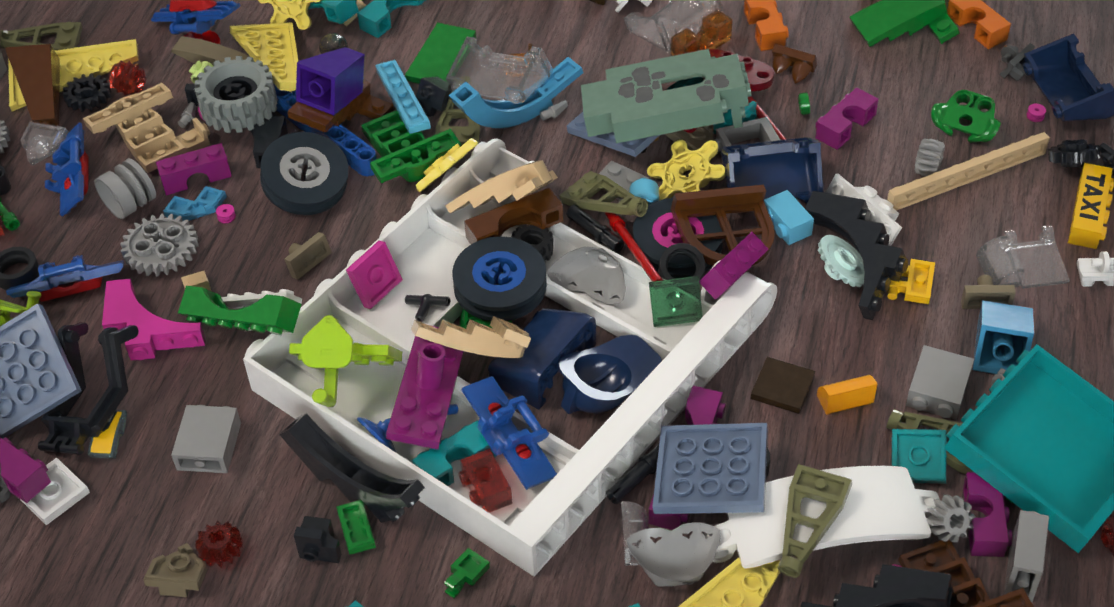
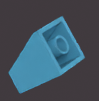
[973,300,1034,374]

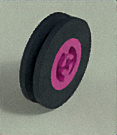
[633,198,723,279]

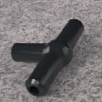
[405,294,451,322]

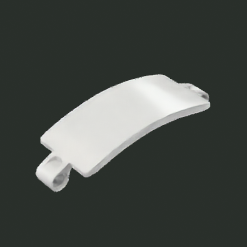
[703,466,940,568]

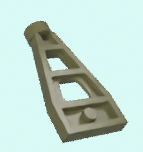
[0,22,83,51]
[435,76,481,148]
[559,171,648,217]
[886,409,974,474]
[778,464,852,578]

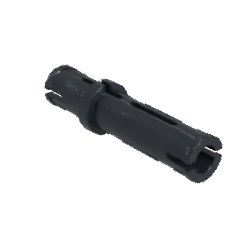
[566,204,625,253]
[606,444,659,505]

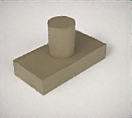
[284,232,332,280]
[961,275,1016,309]

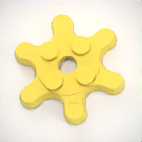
[258,0,322,30]
[416,138,478,192]
[647,140,726,200]

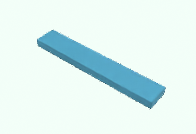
[375,60,431,134]

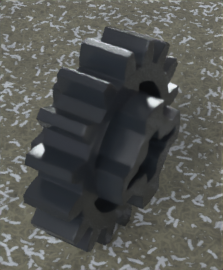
[62,73,111,112]
[1048,139,1100,168]

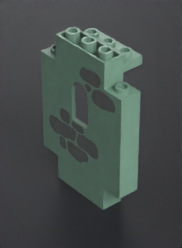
[581,49,752,143]

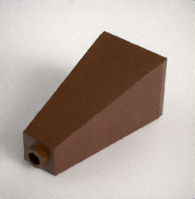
[6,44,60,129]

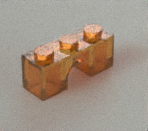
[671,10,733,56]

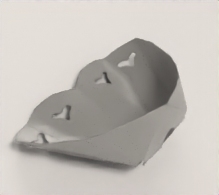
[547,246,626,305]
[626,522,720,587]

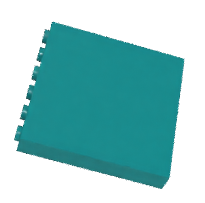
[944,344,1114,553]

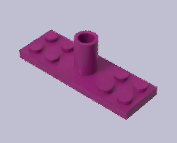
[386,325,464,449]

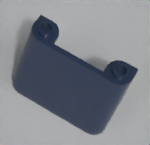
[1023,33,1114,121]
[722,137,824,203]
[488,308,596,410]

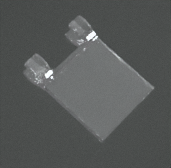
[1002,225,1070,289]

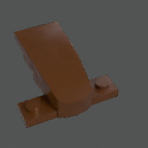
[288,79,394,133]
[898,540,1034,607]

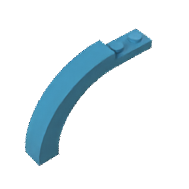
[449,57,584,128]

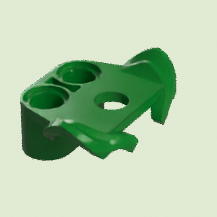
[931,90,1001,143]

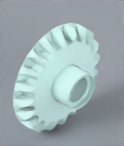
[818,235,865,287]

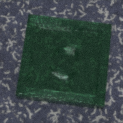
[649,276,702,327]

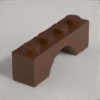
[464,188,563,244]

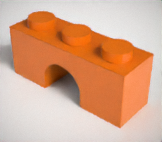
[744,0,789,51]
[947,0,1011,49]

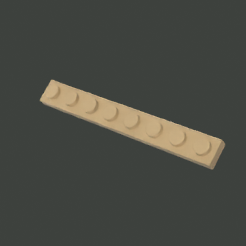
[887,132,1050,211]

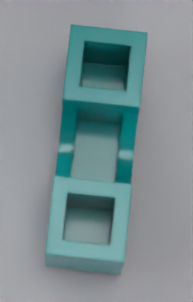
[412,420,496,486]

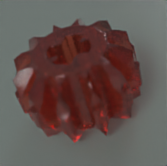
[108,60,147,96]
[195,520,243,568]

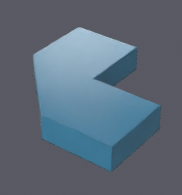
[163,186,227,221]

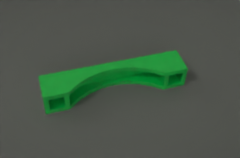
[178,285,302,336]

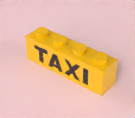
[1068,163,1114,249]

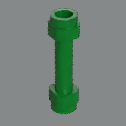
[0,198,20,231]

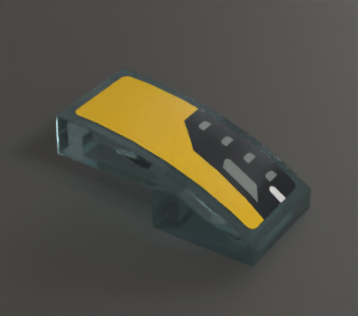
[87,410,127,459]

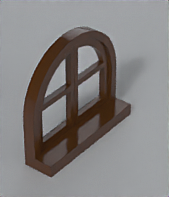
[670,184,775,266]

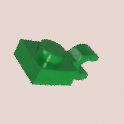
[444,548,490,598]

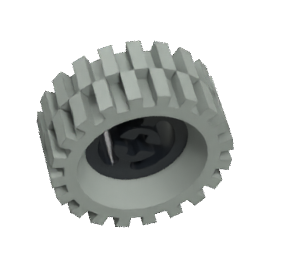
[194,56,278,133]

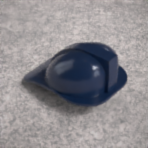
[559,335,662,414]

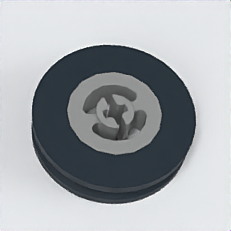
[260,132,349,215]

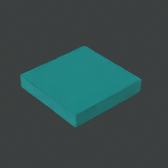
[892,429,946,484]

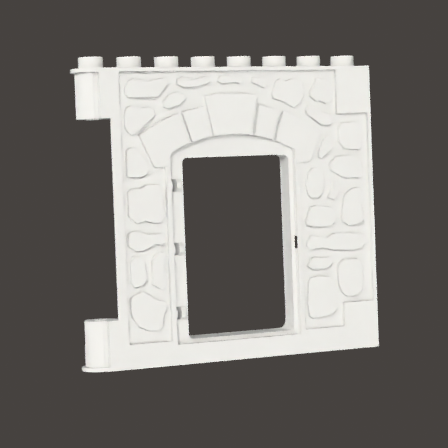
[243,138,777,577]

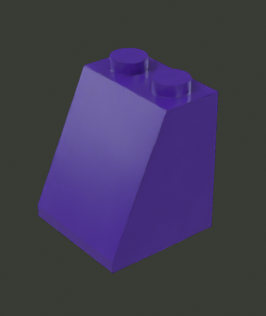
[296,47,364,115]

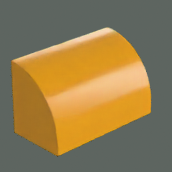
[817,375,877,415]

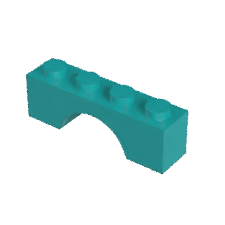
[291,0,359,24]
[357,0,426,38]

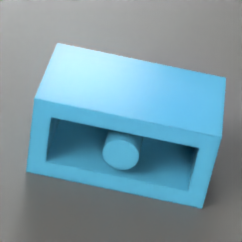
[764,190,814,245]

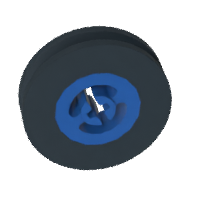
[452,237,547,321]

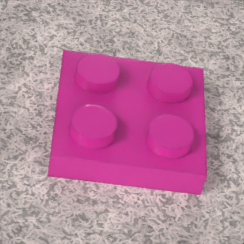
[346,241,403,309]

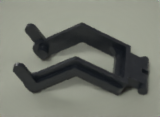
[38,322,139,455]

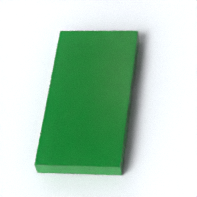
[405,22,476,84]

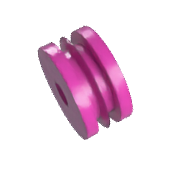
[1026,104,1046,122]
[216,204,236,224]

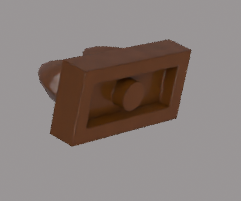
[772,44,817,84]

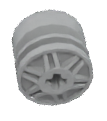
[94,158,156,219]

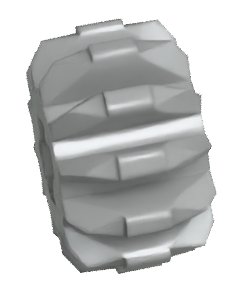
[915,138,945,177]
[927,494,976,542]

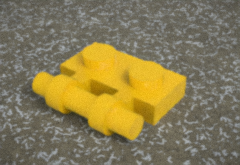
[887,259,935,304]

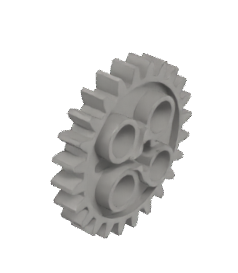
[121,214,199,277]

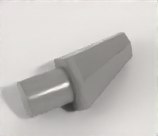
[540,100,568,121]
[178,102,196,128]

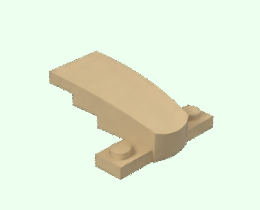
[83,83,187,173]
[445,160,558,213]
[411,316,531,358]

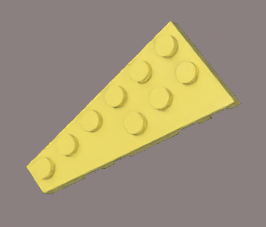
[230,23,298,92]
[8,39,139,112]
[678,558,781,607]

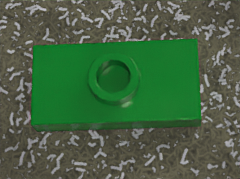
[336,500,376,555]

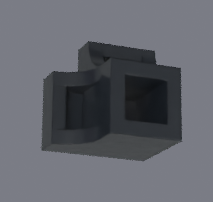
[416,76,453,117]
[294,516,342,563]

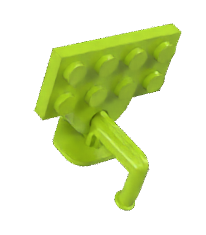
[289,315,403,407]

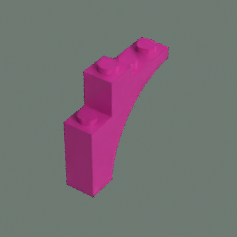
[102,279,205,361]

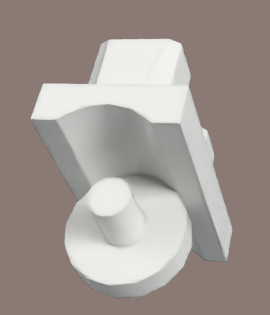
[1076,251,1114,287]

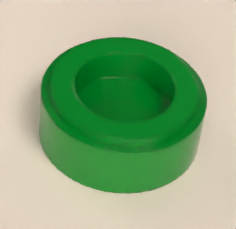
[798,92,810,115]

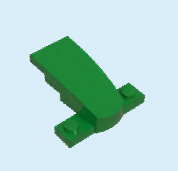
[849,0,960,47]
[361,110,461,184]

